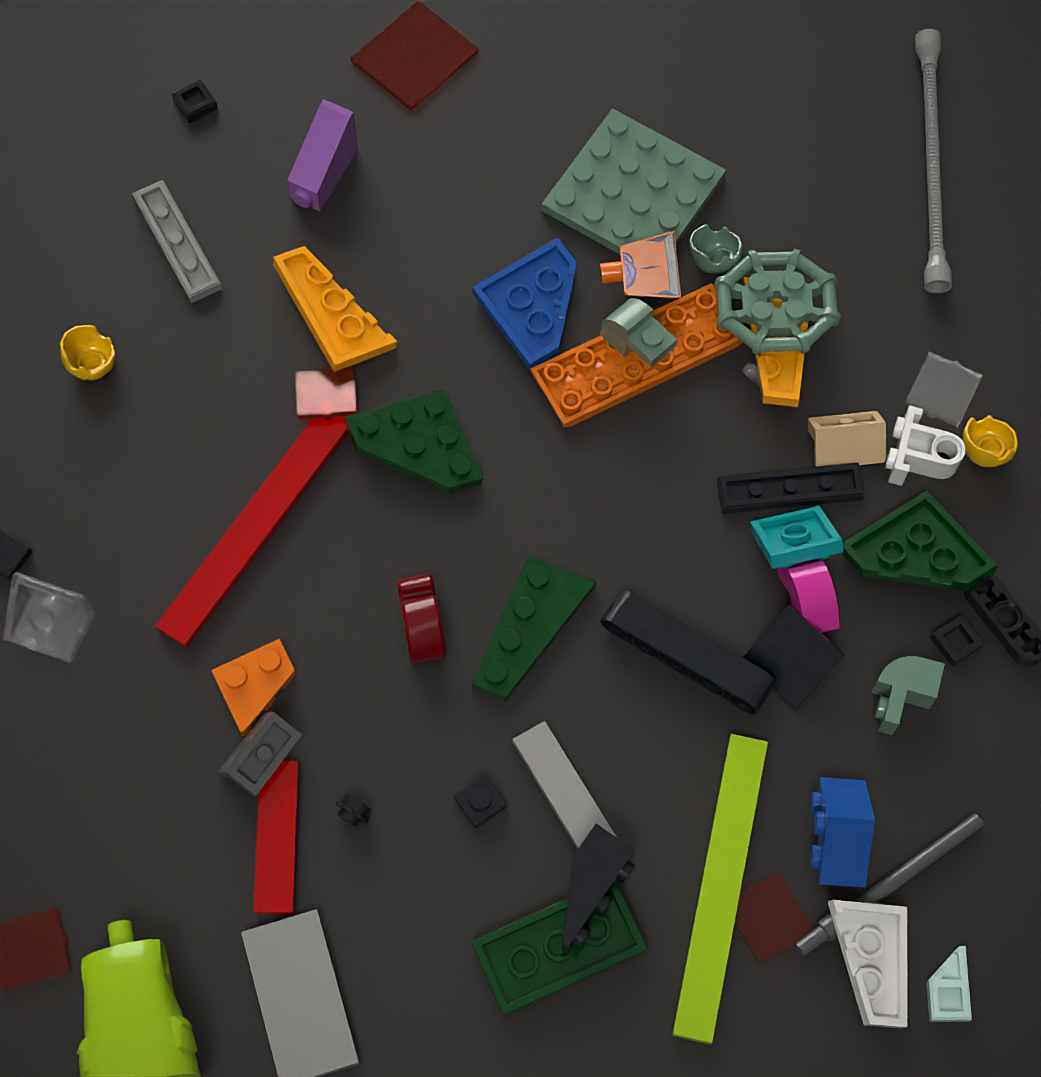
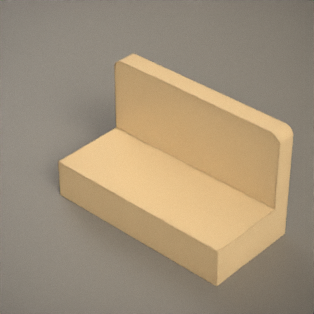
[808,411,886,467]

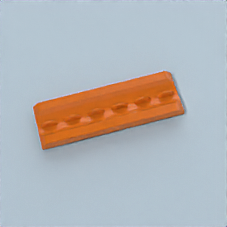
[530,283,743,427]

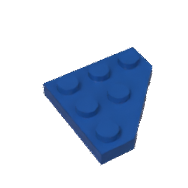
[472,238,577,370]

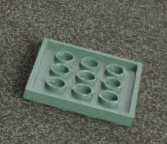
[541,108,726,254]

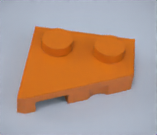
[211,639,296,736]

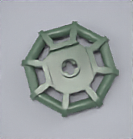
[714,248,841,355]

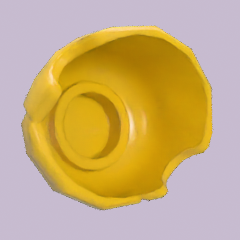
[60,325,116,381]
[962,415,1018,467]

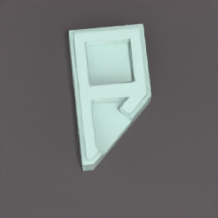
[926,946,972,1022]

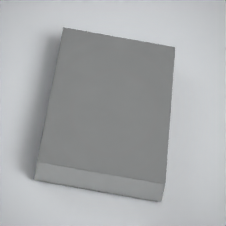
[241,909,360,1077]

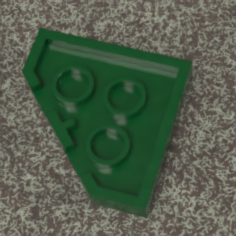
[344,388,483,494]
[841,490,997,591]

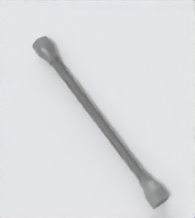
[915,29,952,293]

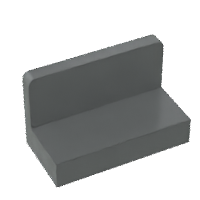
[218,711,302,796]

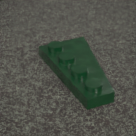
[471,556,596,702]

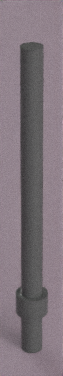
[794,813,984,957]

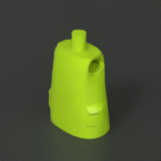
[77,920,201,1077]

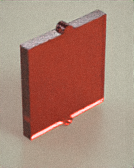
[295,368,357,420]
[735,872,813,963]
[0,908,71,991]

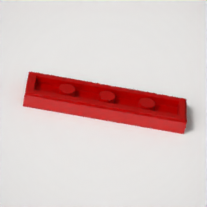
[254,761,299,915]

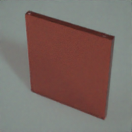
[351,0,479,111]

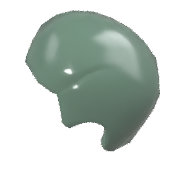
[689,224,744,274]

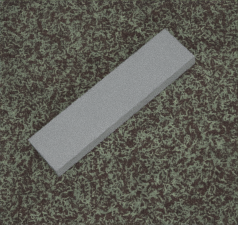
[132,180,222,303]
[512,721,616,849]

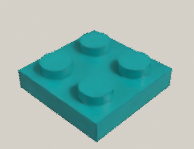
[750,506,843,569]

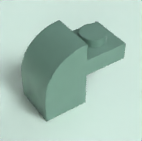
[600,298,677,367]
[871,656,945,735]

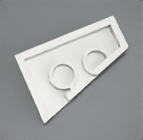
[828,900,907,1028]

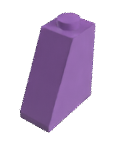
[287,99,358,211]

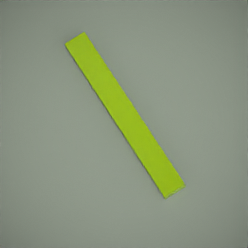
[672,734,768,1045]

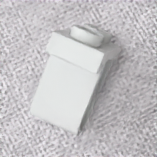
[885,405,965,486]

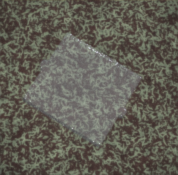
[905,352,983,427]

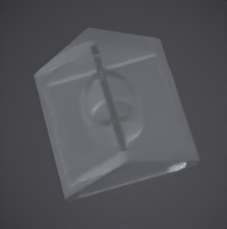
[3,572,95,663]

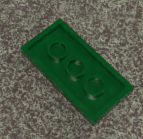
[471,883,647,1017]

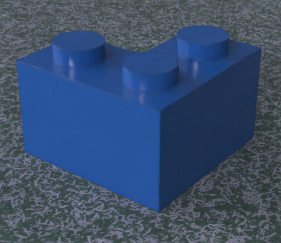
[810,777,875,887]

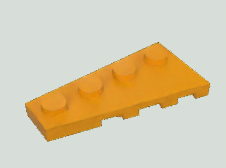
[273,246,397,372]
[743,277,808,407]

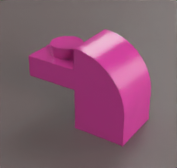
[777,559,840,633]

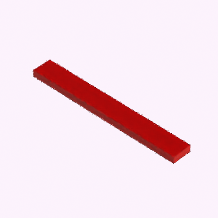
[155,402,348,649]

